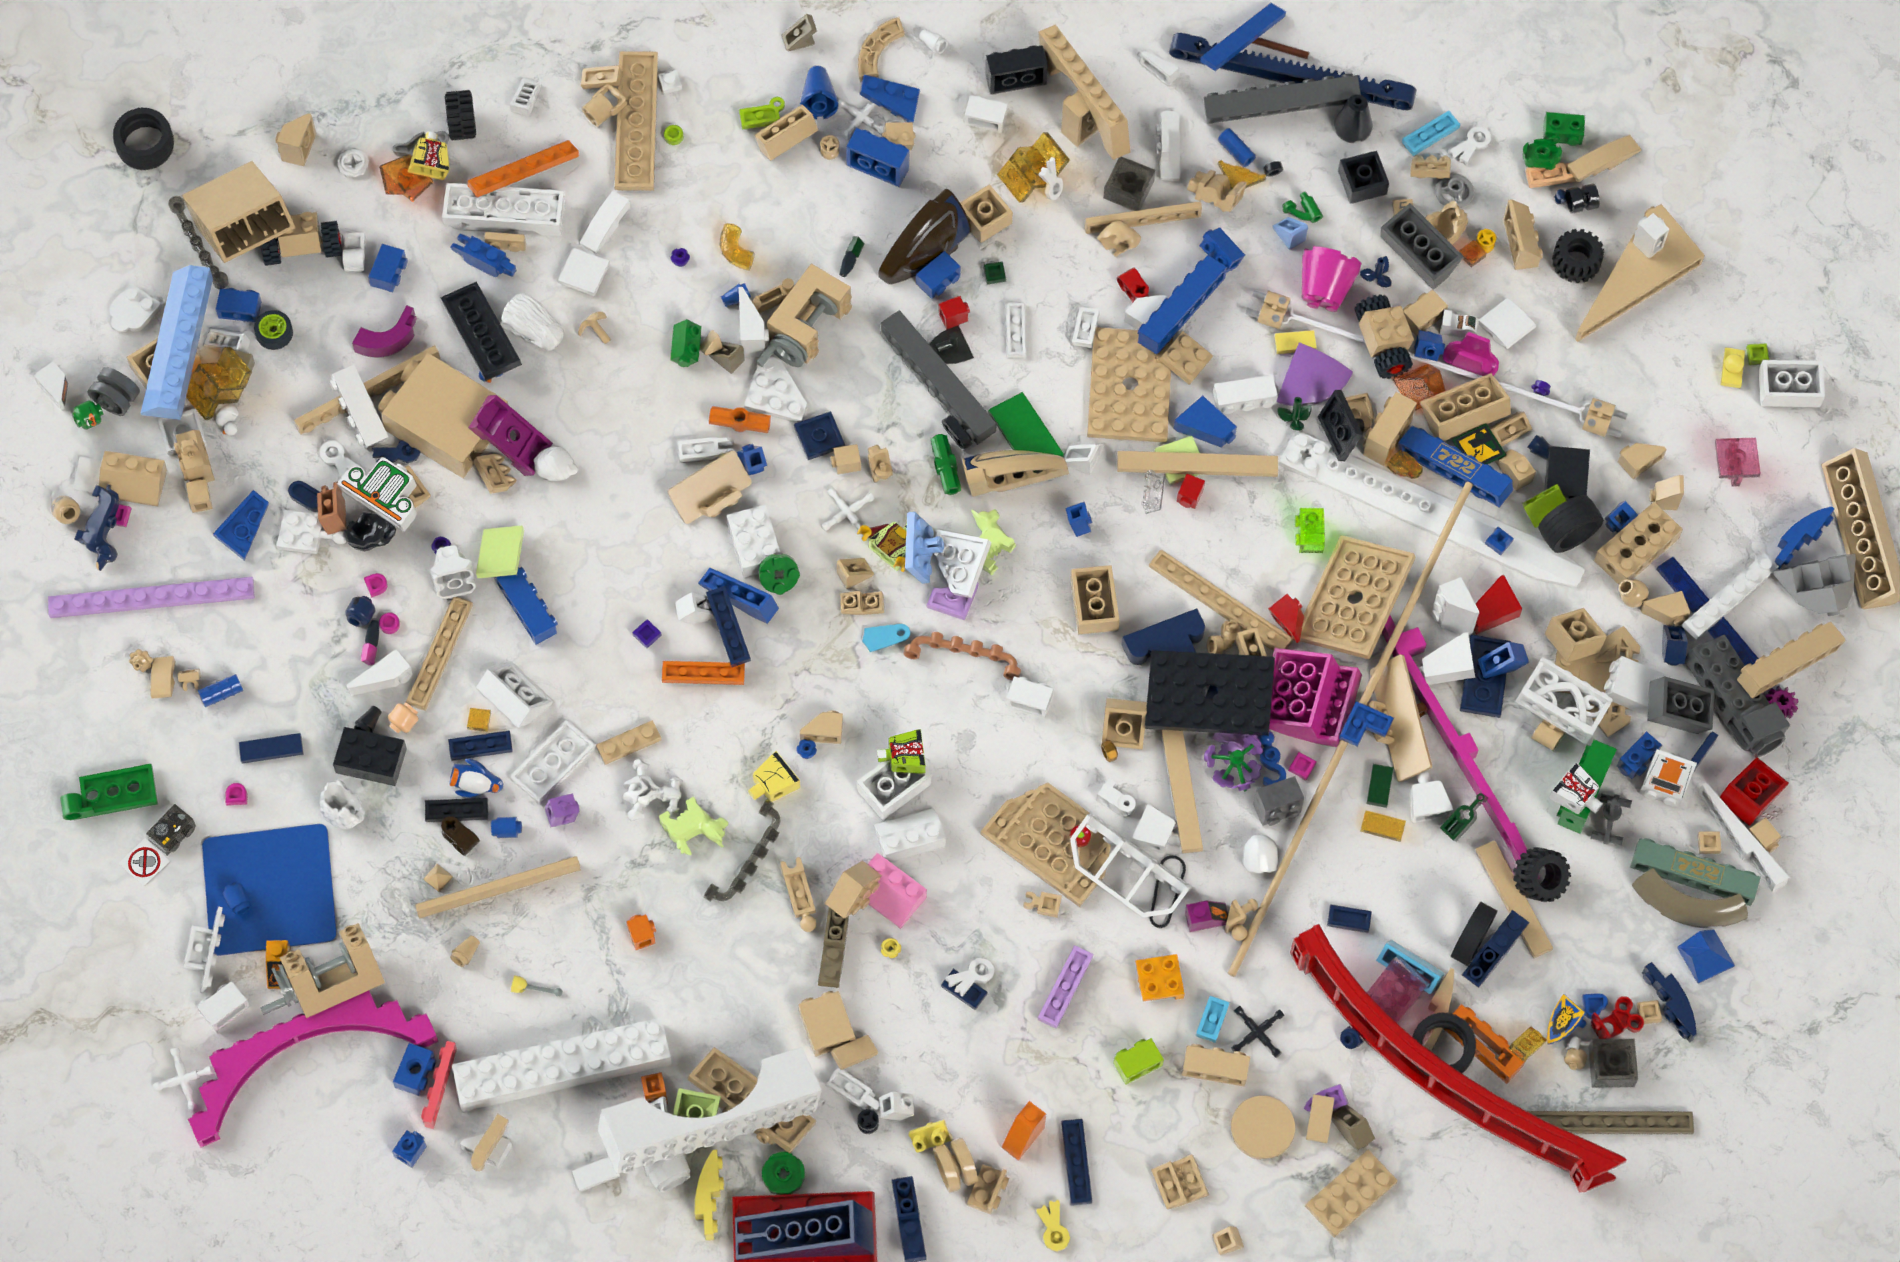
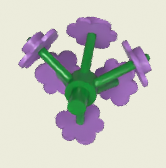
[1204,735,1263,792]

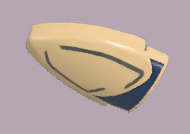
[962,450,1069,497]

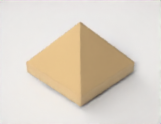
[423,864,453,892]

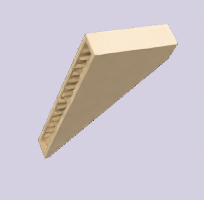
[1575,204,1705,342]

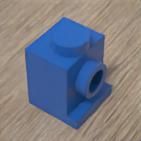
[1604,501,1638,533]
[1065,502,1092,537]

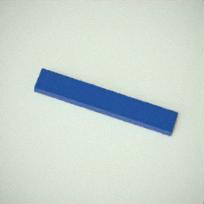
[1200,3,1286,71]

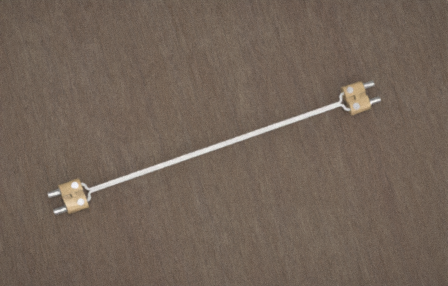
[1246,290,1628,438]

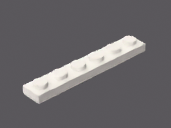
[1682,553,1779,640]

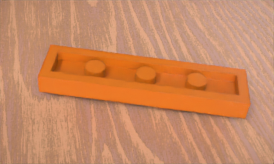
[662,661,745,685]

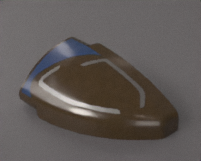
[878,189,971,284]

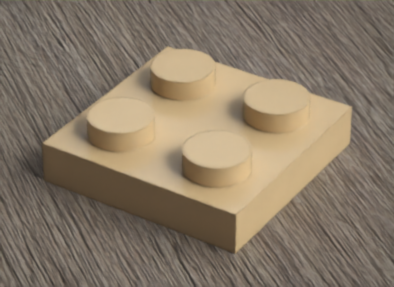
[1159,331,1213,385]

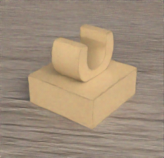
[177,669,201,691]

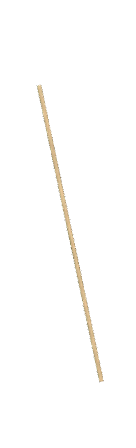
[1228,482,1473,977]

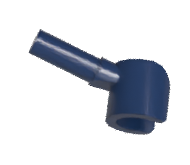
[1554,189,1567,204]

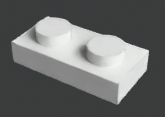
[1072,307,1100,348]

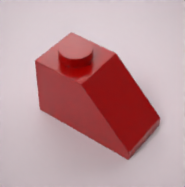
[1268,594,1304,643]

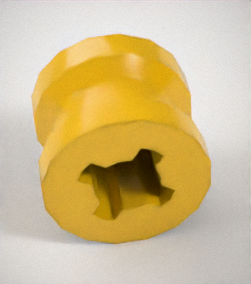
[1475,229,1496,253]

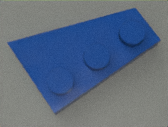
[859,75,920,122]
[213,490,269,561]

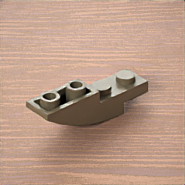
[818,907,849,988]

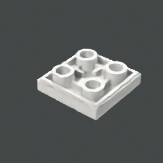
[558,248,610,296]

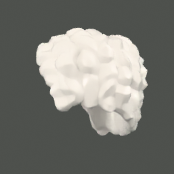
[320,779,365,829]

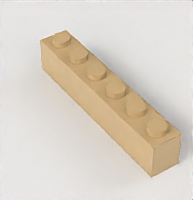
[1737,621,1846,698]

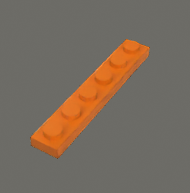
[467,140,579,198]

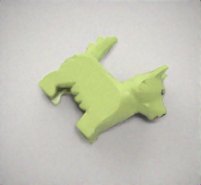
[971,509,1016,575]
[659,796,729,855]

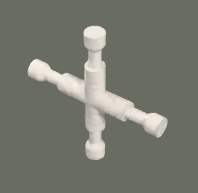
[838,98,884,140]
[821,487,874,537]
[153,1047,214,1110]

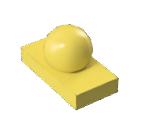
[1721,347,1745,388]

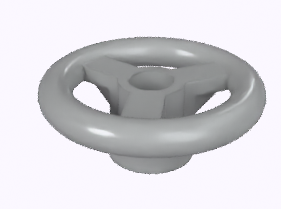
[1435,174,1474,208]

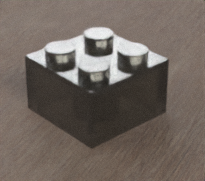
[1103,156,1156,211]
[1588,1039,1638,1088]

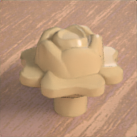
[129,649,153,672]

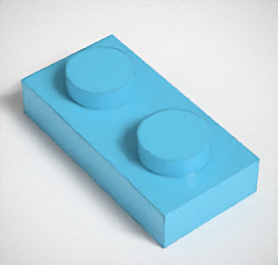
[1196,996,1230,1043]

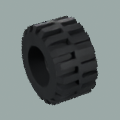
[445,90,476,141]
[1552,229,1604,283]
[1513,847,1571,902]

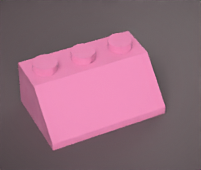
[868,853,927,929]

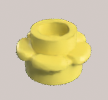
[881,938,901,958]

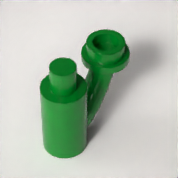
[1282,192,1323,223]

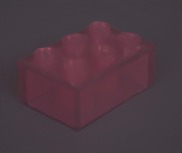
[1367,956,1431,1024]

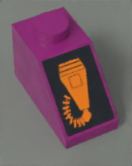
[1185,901,1229,932]

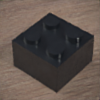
[1338,151,1389,204]

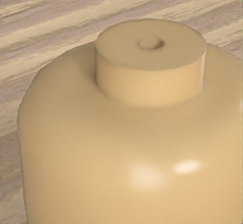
[1564,1048,1587,1070]

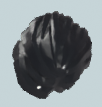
[345,512,396,552]

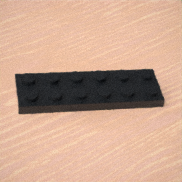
[441,281,522,381]

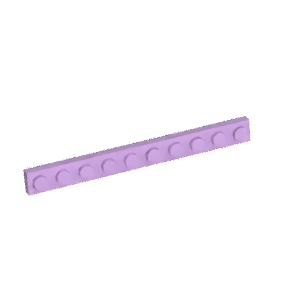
[48,577,255,618]

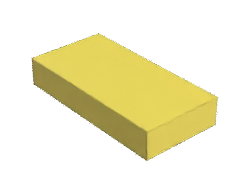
[1274,330,1317,354]

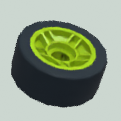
[254,310,293,350]

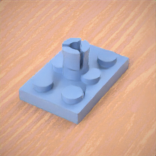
[905,511,944,584]

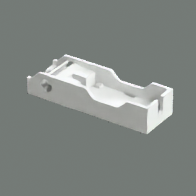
[442,183,565,237]

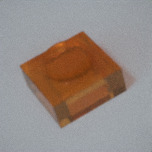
[1459,240,1487,268]

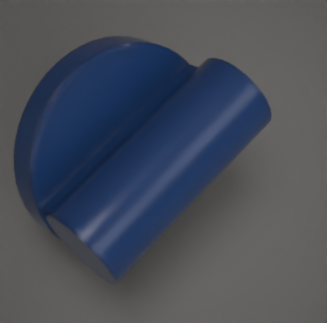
[1340,1026,1364,1049]

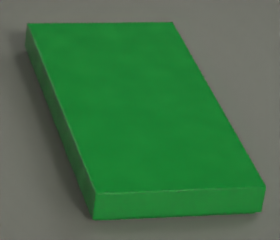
[988,392,1064,472]

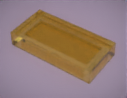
[1360,811,1406,842]

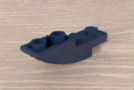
[1462,910,1529,988]
[1642,962,1697,1043]
[891,1176,927,1262]

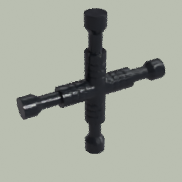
[1231,1006,1284,1058]

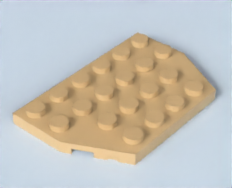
[981,783,1111,907]

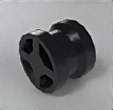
[858,1109,879,1134]

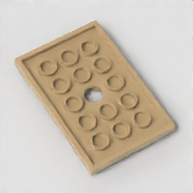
[1087,327,1173,443]
[1300,535,1416,659]

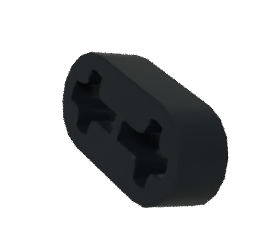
[942,415,972,450]

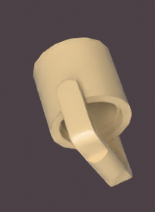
[581,84,627,127]

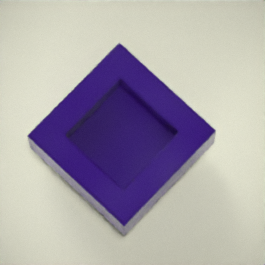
[632,619,662,648]

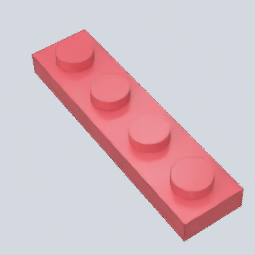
[421,1041,457,1129]

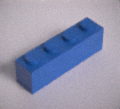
[495,567,558,645]

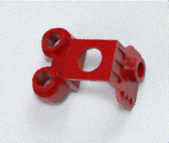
[1591,996,1644,1043]

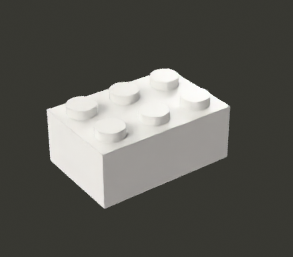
[1758,360,1825,407]
[727,505,781,578]
[857,761,931,821]

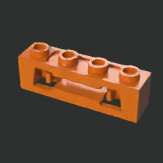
[1443,1004,1526,1084]

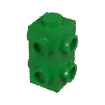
[670,319,702,367]

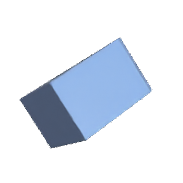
[1273,217,1308,250]

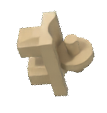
[867,445,893,482]

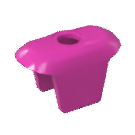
[1443,332,1499,376]

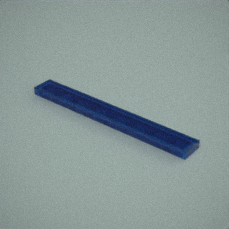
[1656,557,1759,666]

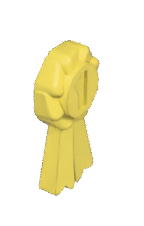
[1036,1200,1070,1252]

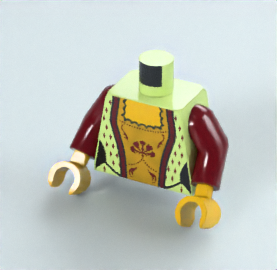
[857,522,907,572]

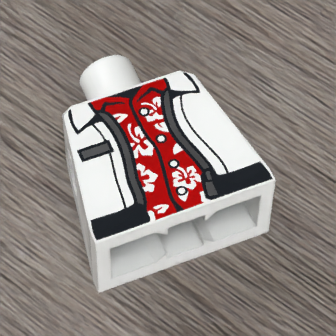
[1549,763,1603,814]

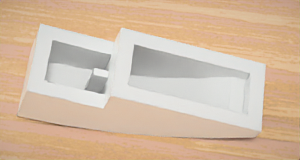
[580,190,630,254]

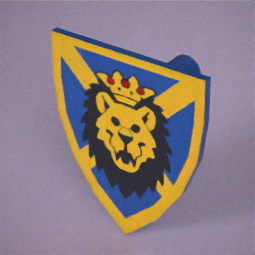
[1547,994,1587,1045]

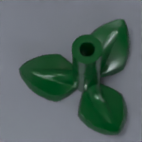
[1277,397,1312,431]

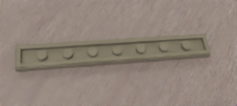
[1523,1111,1694,1134]

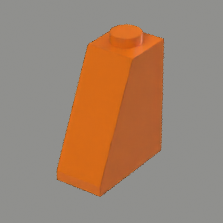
[1001,1101,1046,1161]

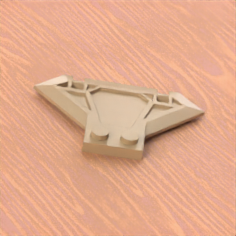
[1555,626,1640,738]

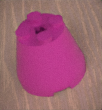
[1302,246,1362,312]

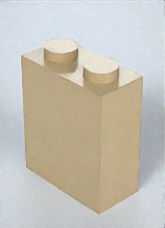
[798,991,855,1057]

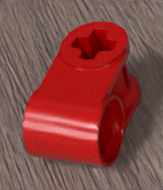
[1117,267,1149,303]

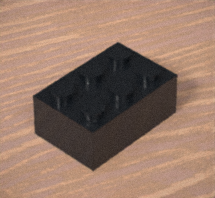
[985,45,1048,95]
[333,727,407,786]

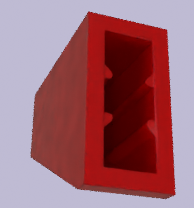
[1474,575,1522,635]

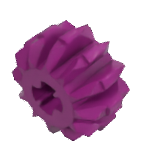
[1765,685,1799,719]

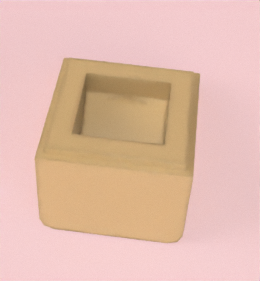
[699,330,723,356]
[1212,1226,1244,1255]

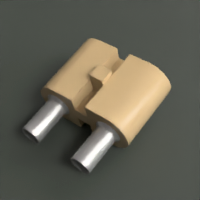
[1521,712,1566,751]

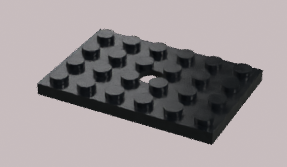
[1145,650,1275,736]

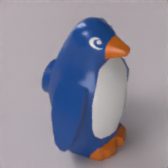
[449,758,504,797]

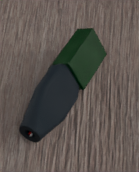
[839,236,865,277]

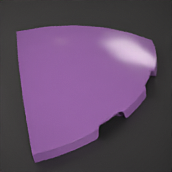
[1277,342,1353,406]

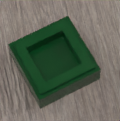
[983,261,1006,285]

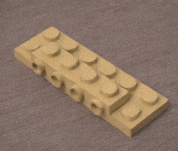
[688,1047,816,1153]

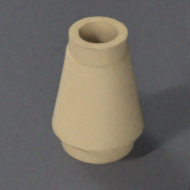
[450,935,480,967]

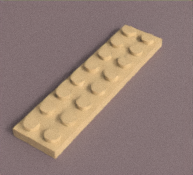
[614,51,658,191]

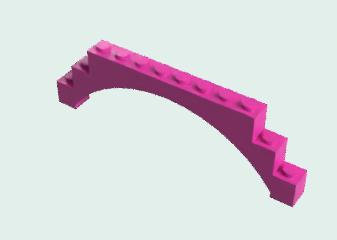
[188,990,438,1148]

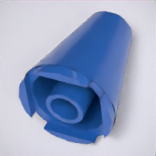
[800,66,839,120]

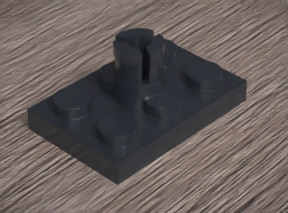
[1317,390,1364,461]

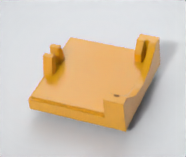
[1135,954,1185,1002]

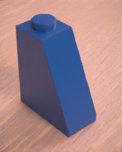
[1173,395,1237,448]

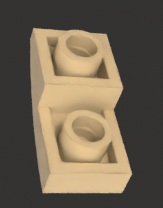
[840,591,884,615]
[151,656,176,699]
[1306,1094,1334,1143]

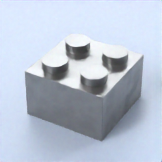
[1253,776,1304,826]

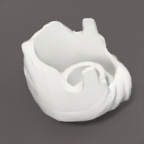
[533,447,578,481]

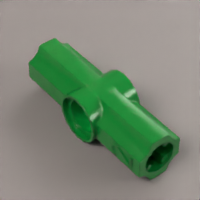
[930,434,961,495]

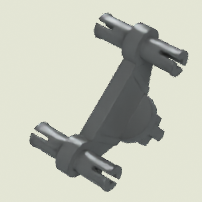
[1591,793,1632,846]

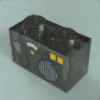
[146,804,196,856]

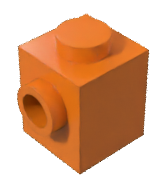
[626,914,656,950]

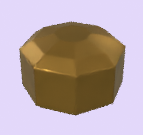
[1101,740,1118,762]

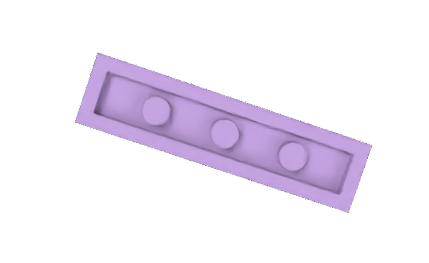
[1038,945,1094,1029]

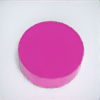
[379,613,400,634]

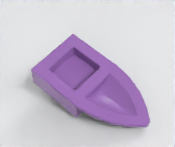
[1304,1084,1349,1112]

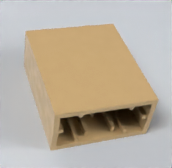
[182,161,295,263]
[378,352,508,479]

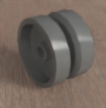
[87,367,140,416]

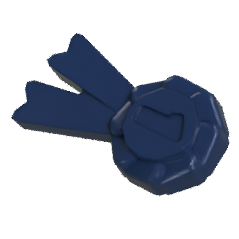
[372,440,421,463]

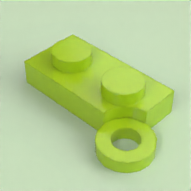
[739,97,785,130]

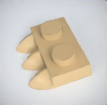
[1411,154,1451,179]
[473,454,516,494]

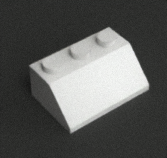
[1431,577,1479,637]
[476,662,553,728]
[874,808,946,862]

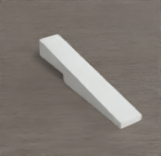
[1699,783,1790,892]

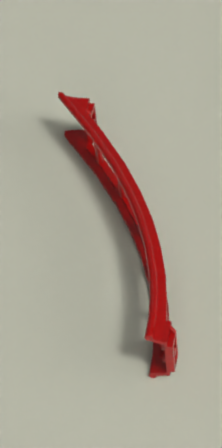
[1290,924,1627,1193]

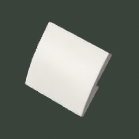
[1478,298,1536,349]

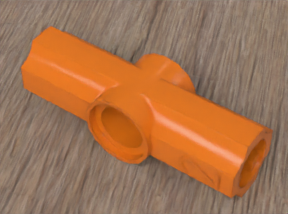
[709,406,771,433]

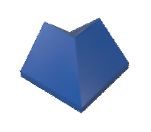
[1677,929,1735,984]

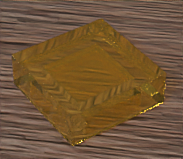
[467,708,491,732]

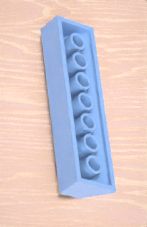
[141,265,213,420]

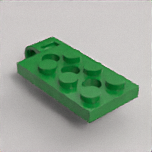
[60,763,158,820]

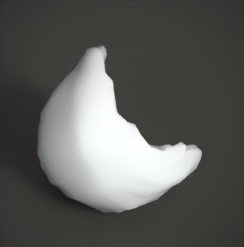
[1242,835,1279,873]

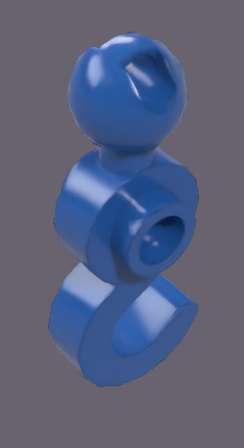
[1258,731,1286,786]

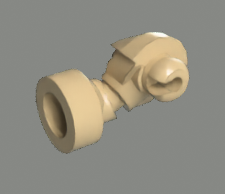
[1207,620,1241,654]

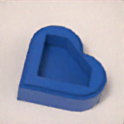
[1582,994,1608,1019]

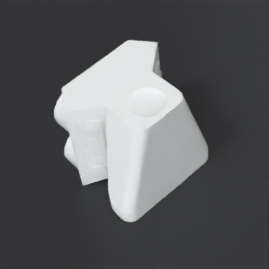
[431,545,476,600]

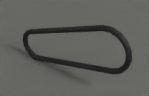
[1150,855,1186,928]

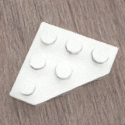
[744,354,807,423]
[933,530,992,598]

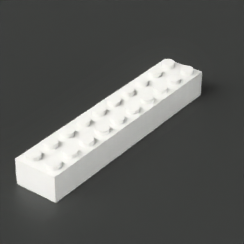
[452,1017,672,1112]

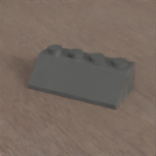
[1380,203,1463,290]

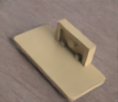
[668,450,752,524]

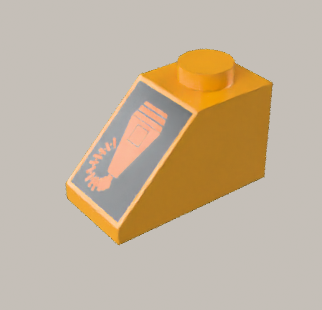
[266,940,291,989]

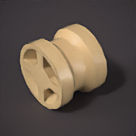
[820,135,840,160]

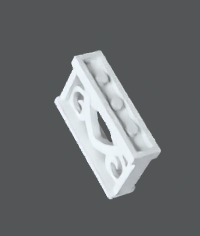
[1515,657,1613,744]

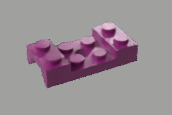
[468,395,553,476]

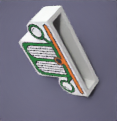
[337,457,417,532]

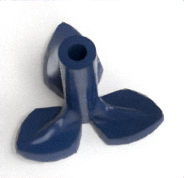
[1360,256,1392,287]

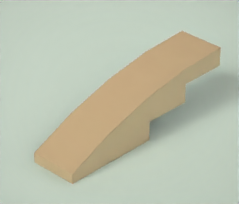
[1567,135,1641,183]
[1424,968,1454,1052]

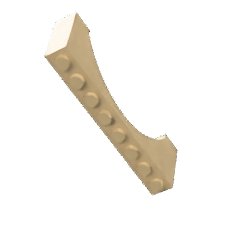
[1038,24,1131,160]

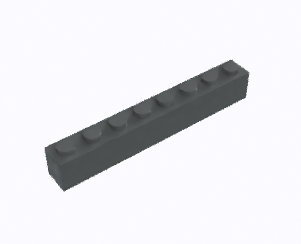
[1204,73,1361,124]
[880,310,997,445]

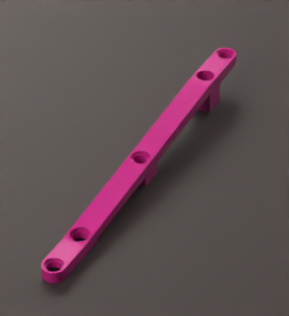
[1382,615,1527,861]

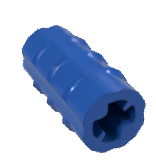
[1218,128,1256,167]
[198,674,243,707]

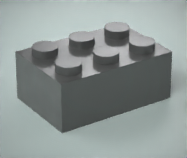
[1647,676,1715,734]

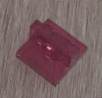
[1715,438,1761,486]

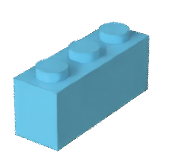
[1376,940,1445,994]

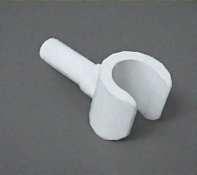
[1567,1037,1598,1050]

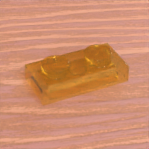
[1508,1026,1547,1062]

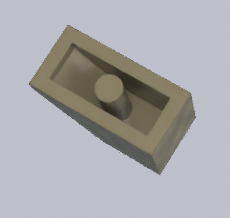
[1331,1105,1375,1150]

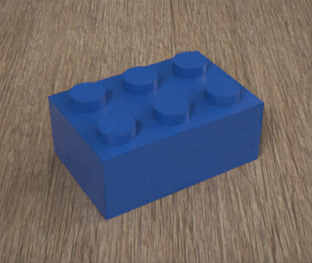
[846,128,909,187]

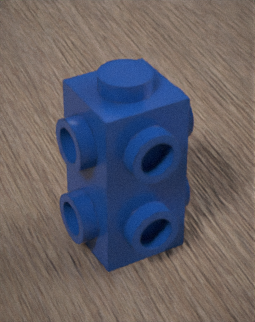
[1199,227,1245,273]
[1617,731,1662,779]

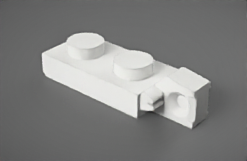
[825,1067,880,1113]

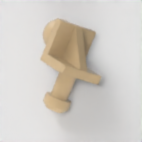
[1225,898,1258,941]

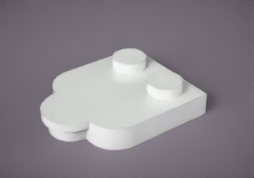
[109,283,162,333]

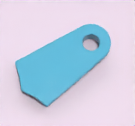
[862,624,910,652]

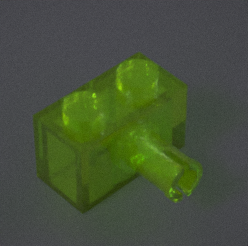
[1295,508,1325,553]

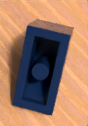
[1662,625,1688,666]

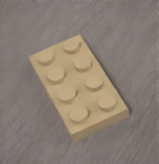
[1305,1150,1398,1238]

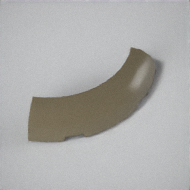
[1632,868,1748,928]

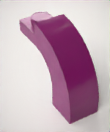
[352,305,417,358]

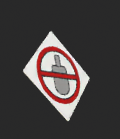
[119,838,170,886]

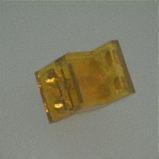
[997,132,1070,203]
[186,347,252,420]

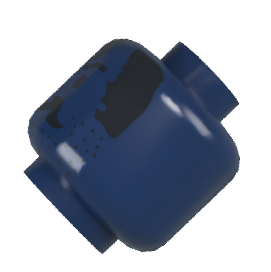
[345,596,376,627]

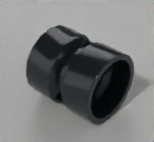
[1565,184,1600,213]

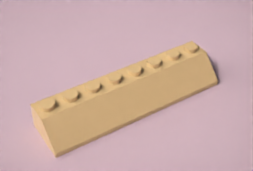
[1821,448,1900,609]

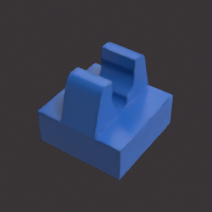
[1485,527,1514,555]

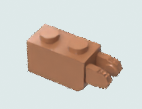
[317,481,347,535]

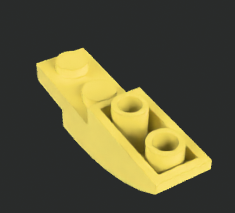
[695,1150,724,1240]

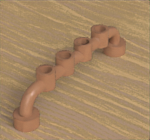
[903,632,1021,680]

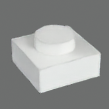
[658,70,682,94]

